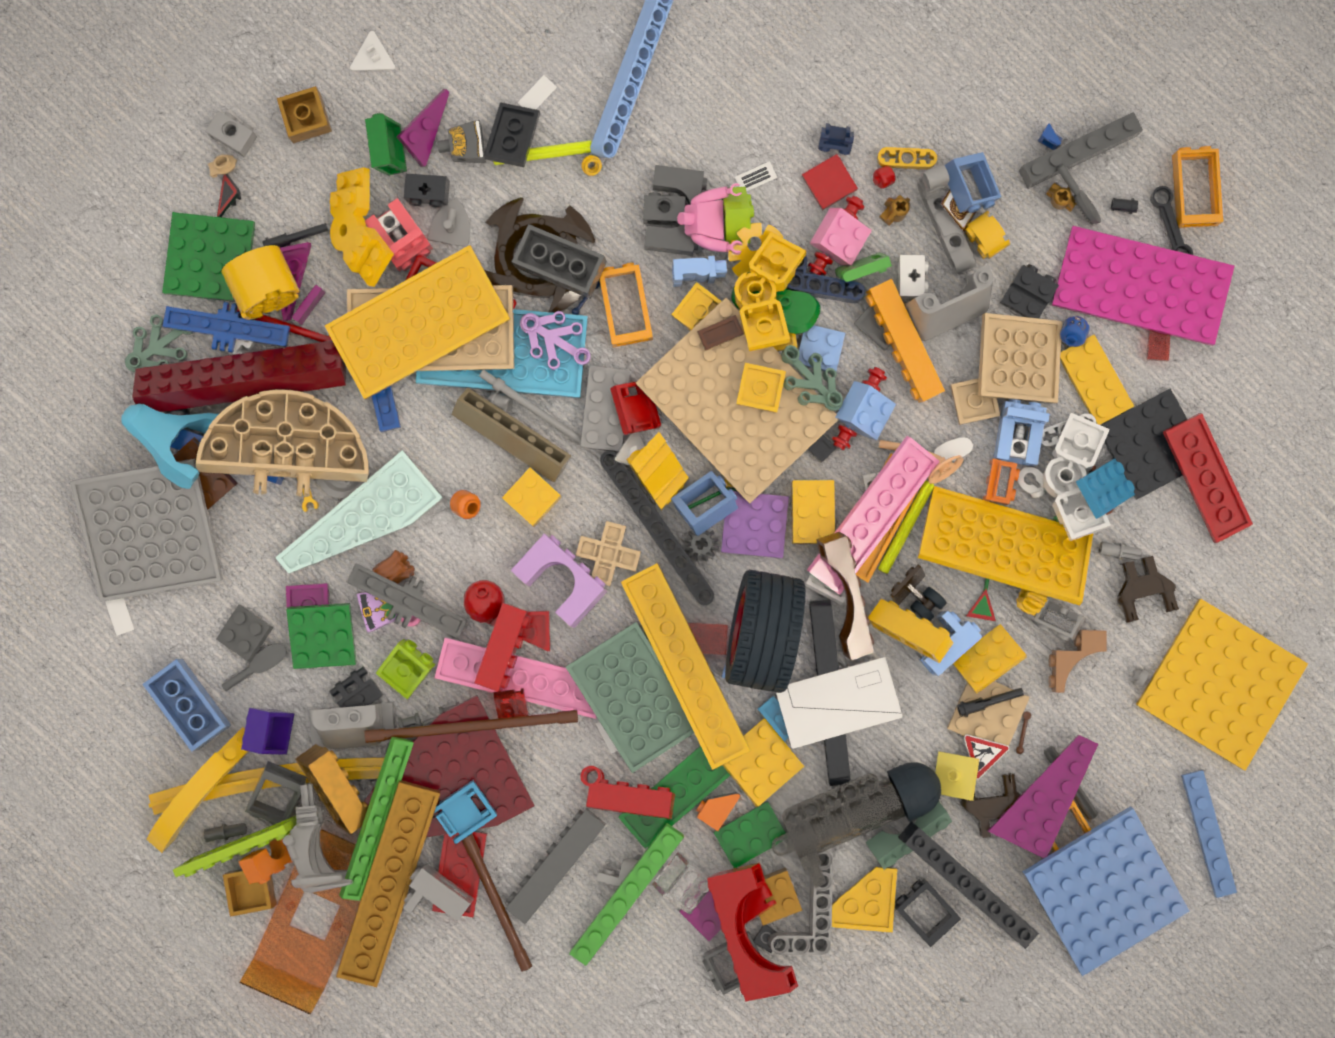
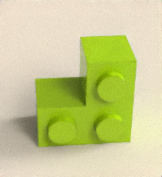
[721,186,754,244]

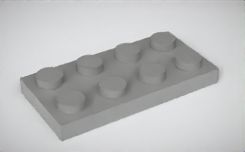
[580,365,630,452]

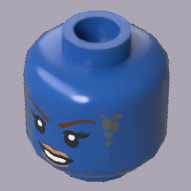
[1060,316,1090,347]

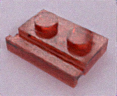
[688,623,728,655]
[494,688,529,718]

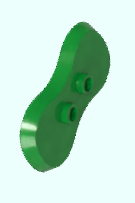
[731,272,821,334]

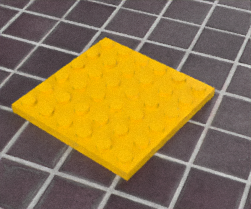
[1136,599,1308,771]

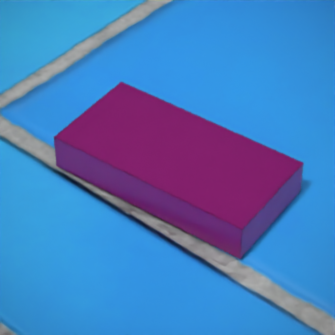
[292,285,326,325]

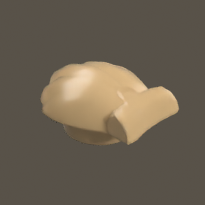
[208,154,237,178]

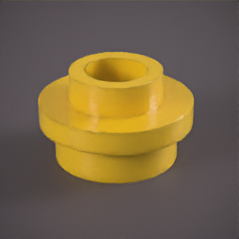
[581,155,602,176]

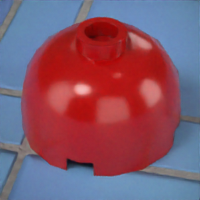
[464,580,505,623]

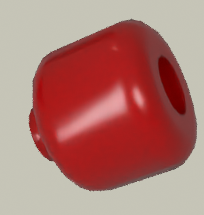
[873,166,896,189]

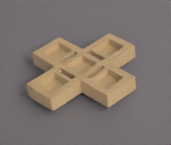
[575,521,641,586]

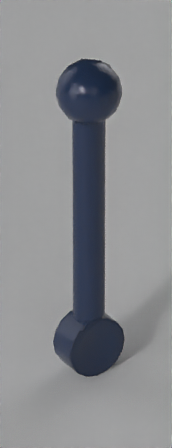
[571,281,600,315]

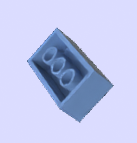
[142,659,231,752]

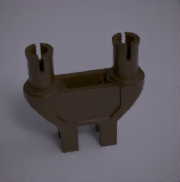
[1117,556,1179,623]
[960,773,1021,838]

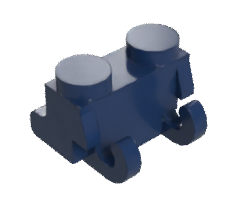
[818,123,854,155]

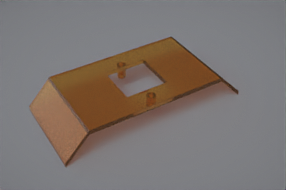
[239,829,360,1015]

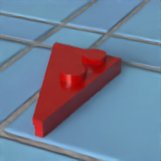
[485,611,550,651]

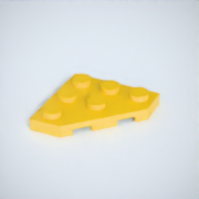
[832,866,897,933]

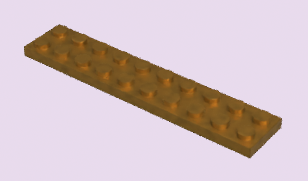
[336,780,440,988]

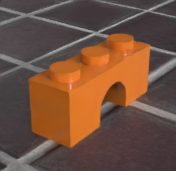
[238,834,293,884]

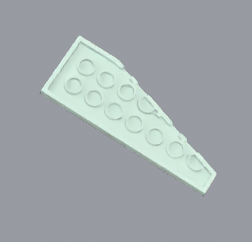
[275,450,443,574]

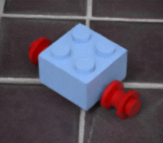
[831,367,896,451]

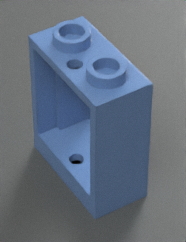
[944,152,1002,213]
[671,471,738,536]

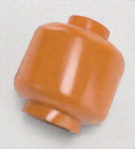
[450,490,481,519]

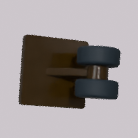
[890,564,947,621]

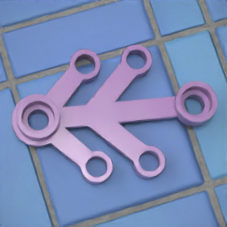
[520,311,591,370]

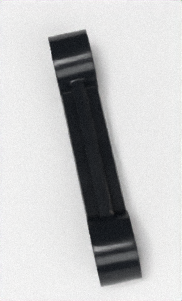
[1150,186,1193,255]

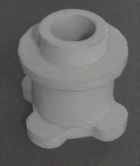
[489,391,513,413]

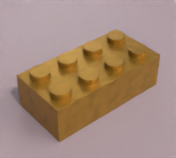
[295,744,368,834]

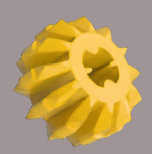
[1016,589,1048,616]

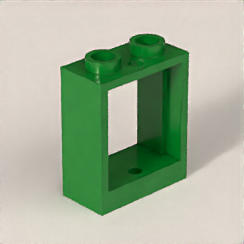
[365,113,407,176]

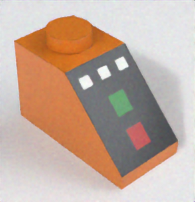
[695,792,741,831]

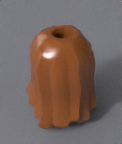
[372,550,415,584]

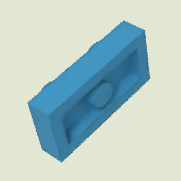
[757,696,789,741]

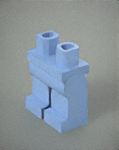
[672,256,727,287]

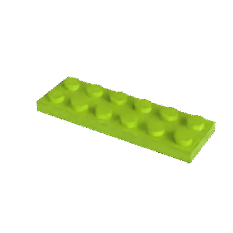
[173,816,297,878]

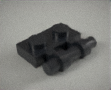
[329,666,384,708]

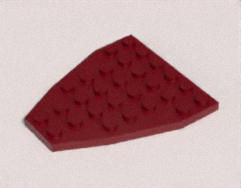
[364,695,535,837]

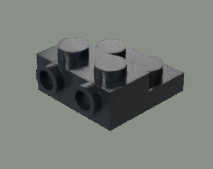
[1000,264,1059,319]

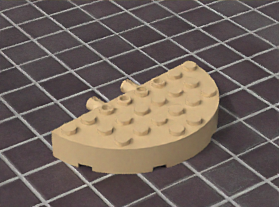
[196,390,369,497]

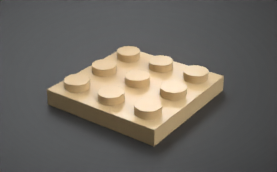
[947,681,1030,754]

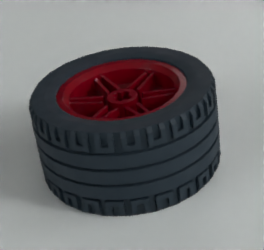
[725,569,806,693]

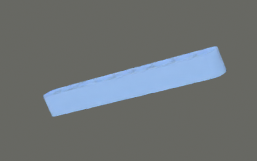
[590,0,673,158]

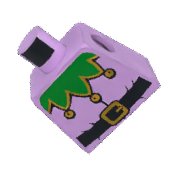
[357,593,397,632]

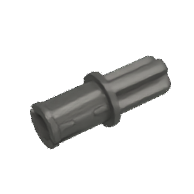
[204,823,247,842]

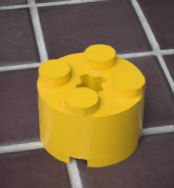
[965,211,1010,259]

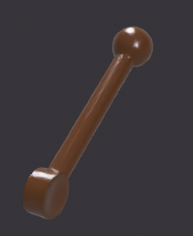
[1016,711,1031,754]

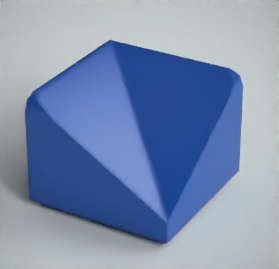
[1038,123,1062,150]

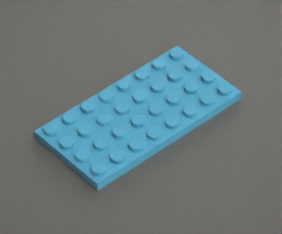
[416,309,588,398]

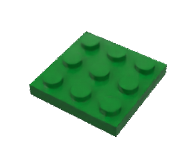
[286,603,357,669]

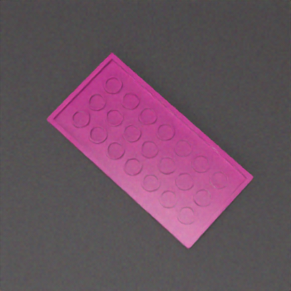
[1051,226,1235,346]

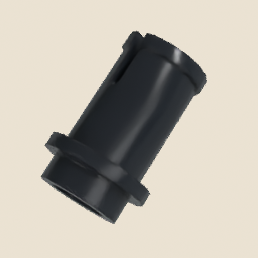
[1111,198,1138,214]

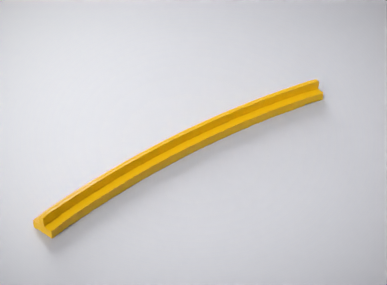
[148,757,385,815]

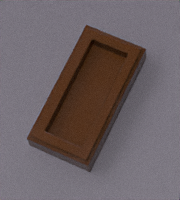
[697,315,744,351]

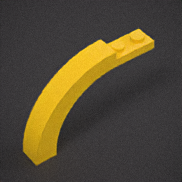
[146,727,249,853]

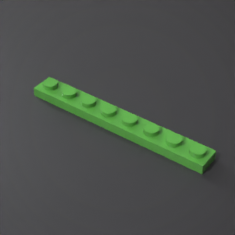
[339,737,414,901]
[569,823,684,966]

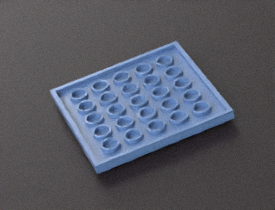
[1022,806,1190,976]

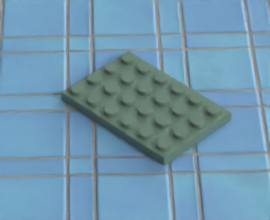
[565,622,694,773]

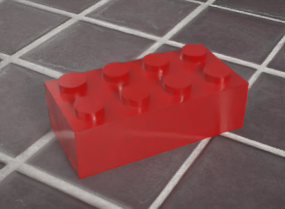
[474,603,532,692]

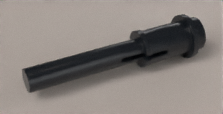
[262,223,329,248]
[957,688,1024,718]

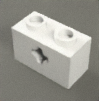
[897,255,928,300]

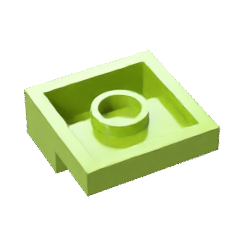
[376,639,436,699]

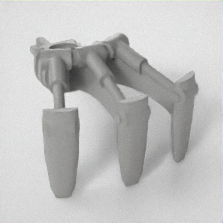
[283,784,353,893]

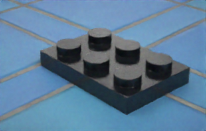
[484,102,540,167]

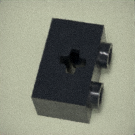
[403,173,450,208]

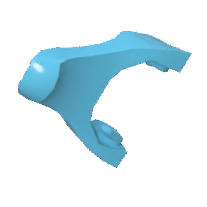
[121,404,219,489]

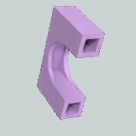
[511,534,608,628]

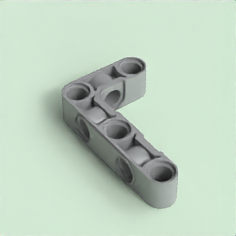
[917,164,976,274]

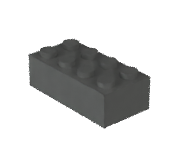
[512,224,607,299]

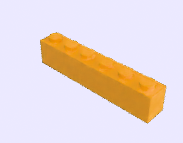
[865,279,945,403]

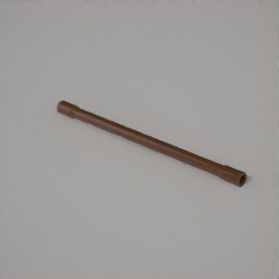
[365,710,578,743]

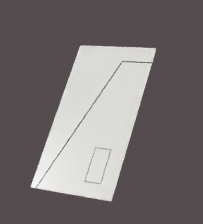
[776,657,903,749]

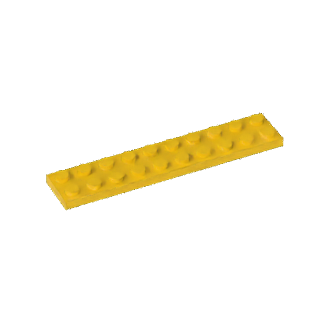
[621,563,751,770]

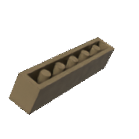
[451,388,572,482]

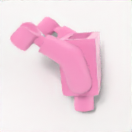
[677,183,742,255]

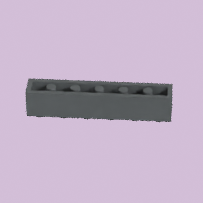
[1019,112,1143,189]
[506,808,606,924]

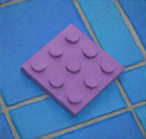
[721,491,789,558]

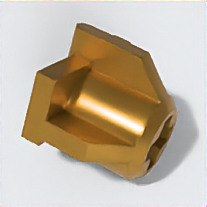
[1046,183,1077,212]
[879,195,910,226]

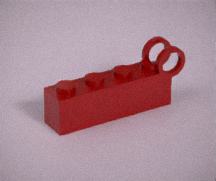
[580,766,675,819]

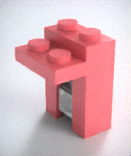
[365,198,433,272]

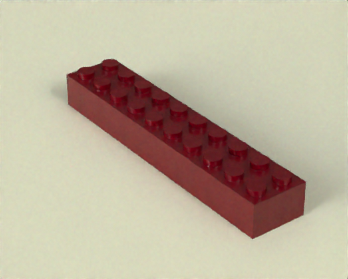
[132,341,346,412]

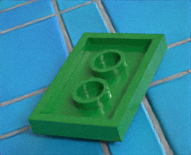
[713,801,788,868]

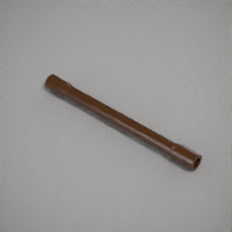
[461,833,533,972]

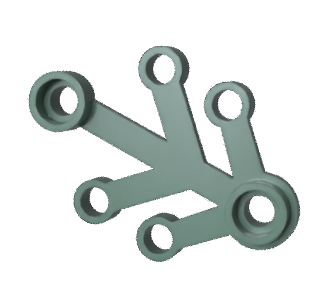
[125,314,194,372]
[781,345,843,411]

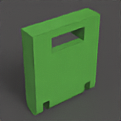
[835,252,892,282]

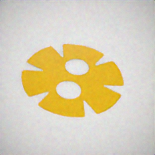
[728,223,784,277]

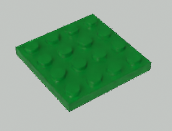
[162,212,255,302]

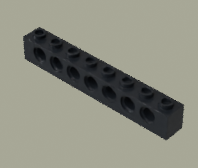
[898,821,1039,949]

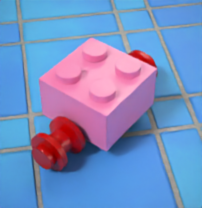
[807,196,872,276]

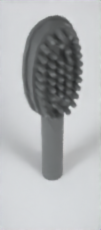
[1056,164,1101,225]
[222,643,286,691]

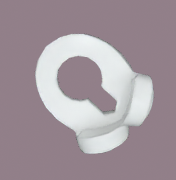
[1017,467,1046,498]

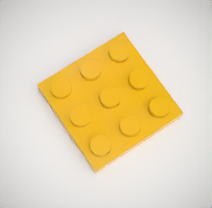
[723,718,804,807]

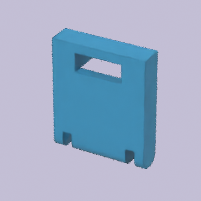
[434,780,497,844]

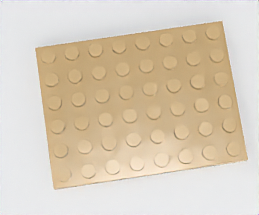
[636,298,839,504]

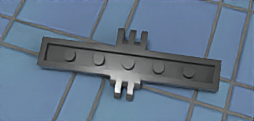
[346,563,467,638]

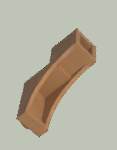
[1049,630,1107,693]

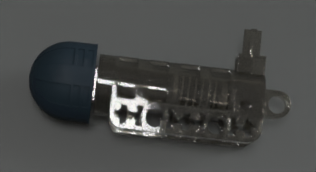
[771,762,941,888]

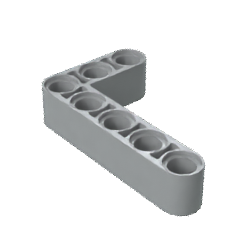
[767,848,833,955]

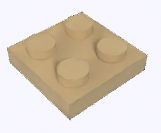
[950,378,1000,425]

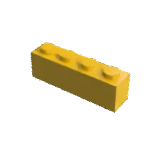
[868,599,953,663]

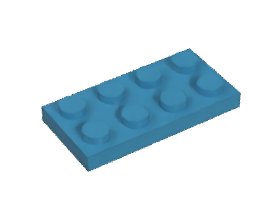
[1076,458,1135,519]

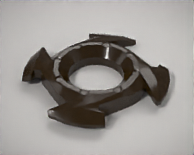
[485,197,595,313]

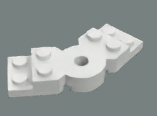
[1043,413,1111,541]

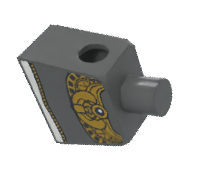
[437,120,486,163]

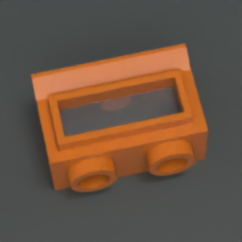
[982,458,1020,505]

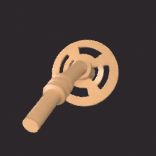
[879,440,964,484]

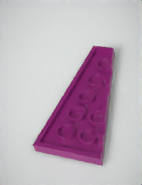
[987,735,1099,858]

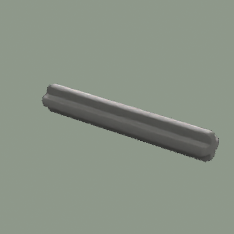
[1044,746,1098,820]

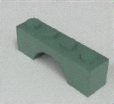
[865,801,953,869]

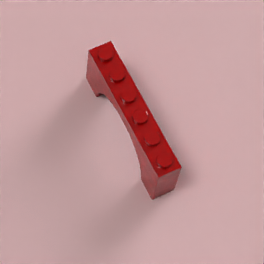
[707,862,798,1002]

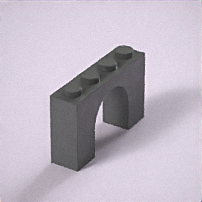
[644,165,707,256]

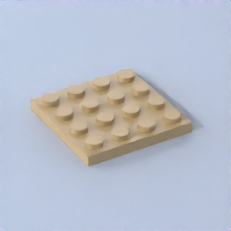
[978,313,1062,404]

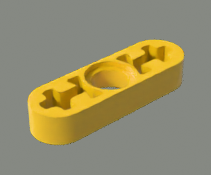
[877,147,937,170]

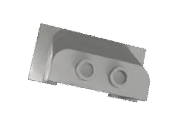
[309,702,395,750]

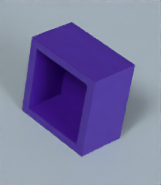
[241,708,295,755]

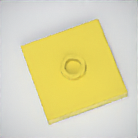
[935,751,979,801]

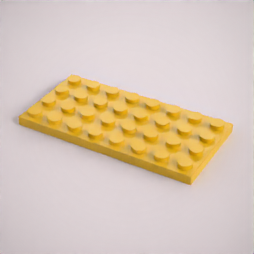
[325,245,511,399]
[918,486,1093,606]

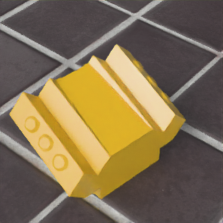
[626,432,689,511]

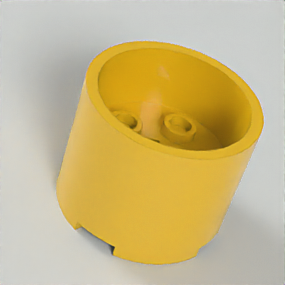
[221,245,300,320]

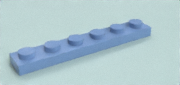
[1181,770,1237,898]

